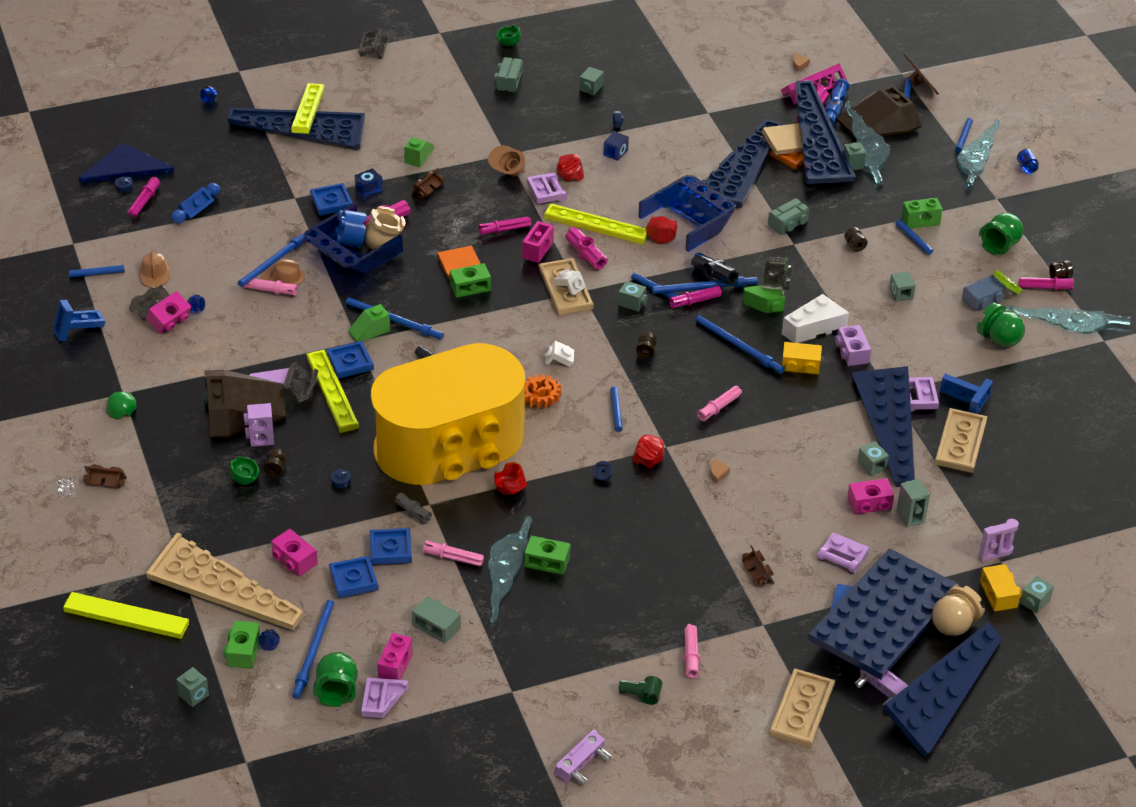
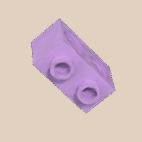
[835,325,871,366]
[244,403,274,447]

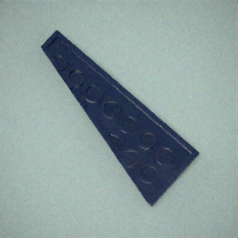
[795,80,855,184]
[228,108,365,149]
[693,119,782,208]
[852,366,915,487]
[882,622,1002,757]

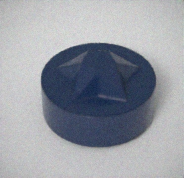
[613,111,624,129]
[115,177,133,193]
[593,461,613,481]
[331,469,351,488]

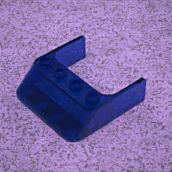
[638,175,736,252]
[304,203,403,274]

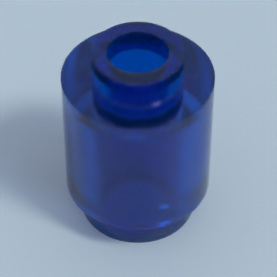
[1017,149,1039,174]

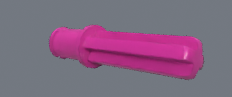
[128,177,160,218]
[478,216,531,235]
[1018,277,1074,291]
[669,286,722,309]

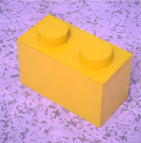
[782,342,822,374]
[980,564,1022,612]

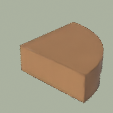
[793,53,810,71]
[710,458,730,483]

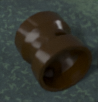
[844,227,868,252]
[1049,260,1073,279]
[636,332,657,358]
[263,449,287,476]

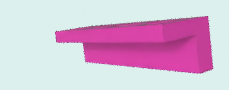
[781,63,847,104]

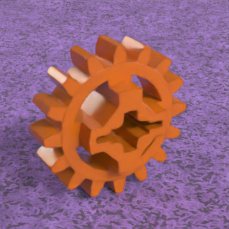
[525,374,562,409]

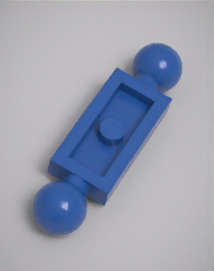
[171,183,220,224]

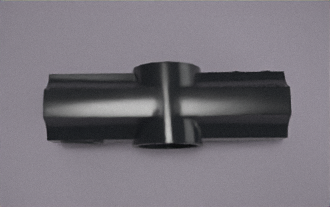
[691,252,739,285]

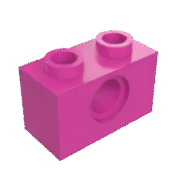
[522,221,554,263]
[146,291,191,334]
[847,478,894,514]
[271,529,318,576]
[377,633,413,680]

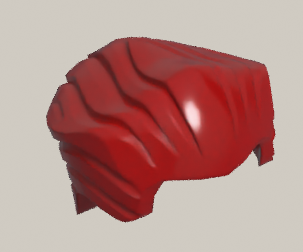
[556,154,584,182]
[646,216,677,244]
[632,434,664,468]
[494,462,527,495]

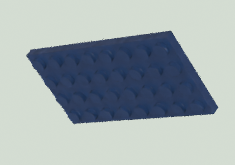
[808,548,961,680]

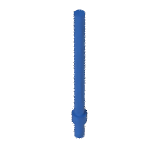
[238,232,309,287]
[652,276,758,294]
[346,297,444,340]
[695,315,785,374]
[292,600,334,699]

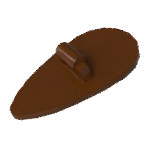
[904,54,939,95]

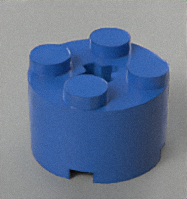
[334,210,367,248]

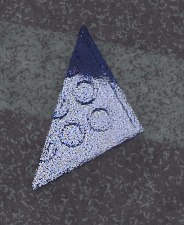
[78,143,174,182]

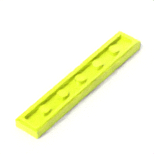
[291,83,324,134]
[544,204,648,245]
[306,350,359,433]
[63,592,189,639]

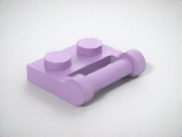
[527,173,568,204]
[909,377,939,412]
[979,519,1019,562]
[817,532,870,574]

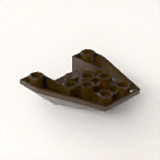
[837,85,921,139]
[204,369,286,438]

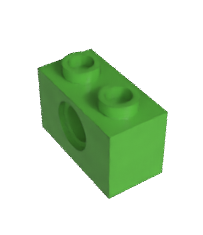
[901,198,943,229]
[450,263,491,298]
[524,536,570,575]
[223,621,261,669]

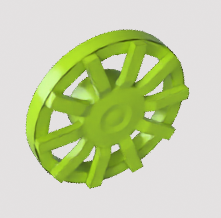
[993,270,1022,295]

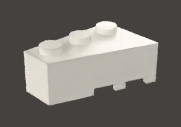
[782,294,849,343]

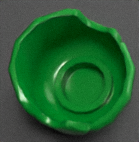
[496,24,521,47]
[106,391,137,420]
[229,456,259,485]

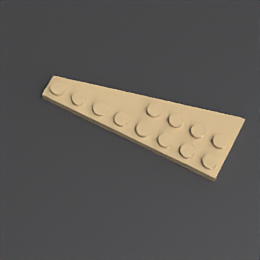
[146,533,303,630]

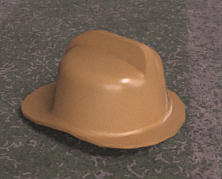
[488,145,525,177]
[140,249,169,288]
[261,259,305,285]

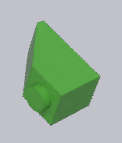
[404,137,434,167]
[743,283,785,313]
[349,304,390,342]

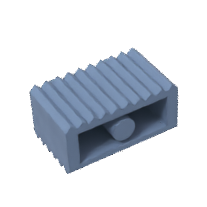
[962,275,1006,311]

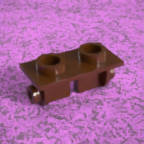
[411,168,444,199]
[83,464,127,488]
[742,545,775,587]

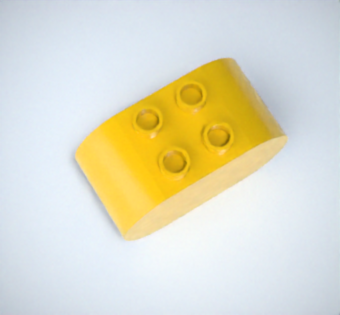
[371,343,525,485]

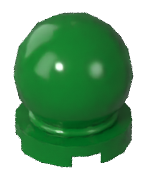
[979,213,1024,255]
[977,302,1025,347]
[313,652,358,707]

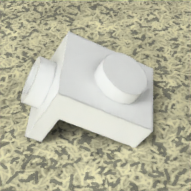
[553,269,586,295]
[544,340,574,367]

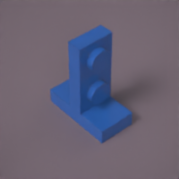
[53,300,105,341]
[940,373,993,414]

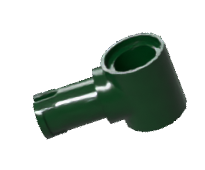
[619,676,663,705]

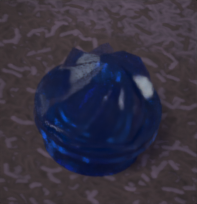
[200,86,217,103]
[187,294,206,313]
[258,629,280,651]

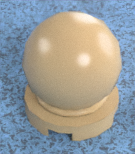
[364,206,405,252]
[932,584,985,637]

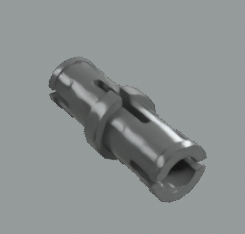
[395,493,432,524]

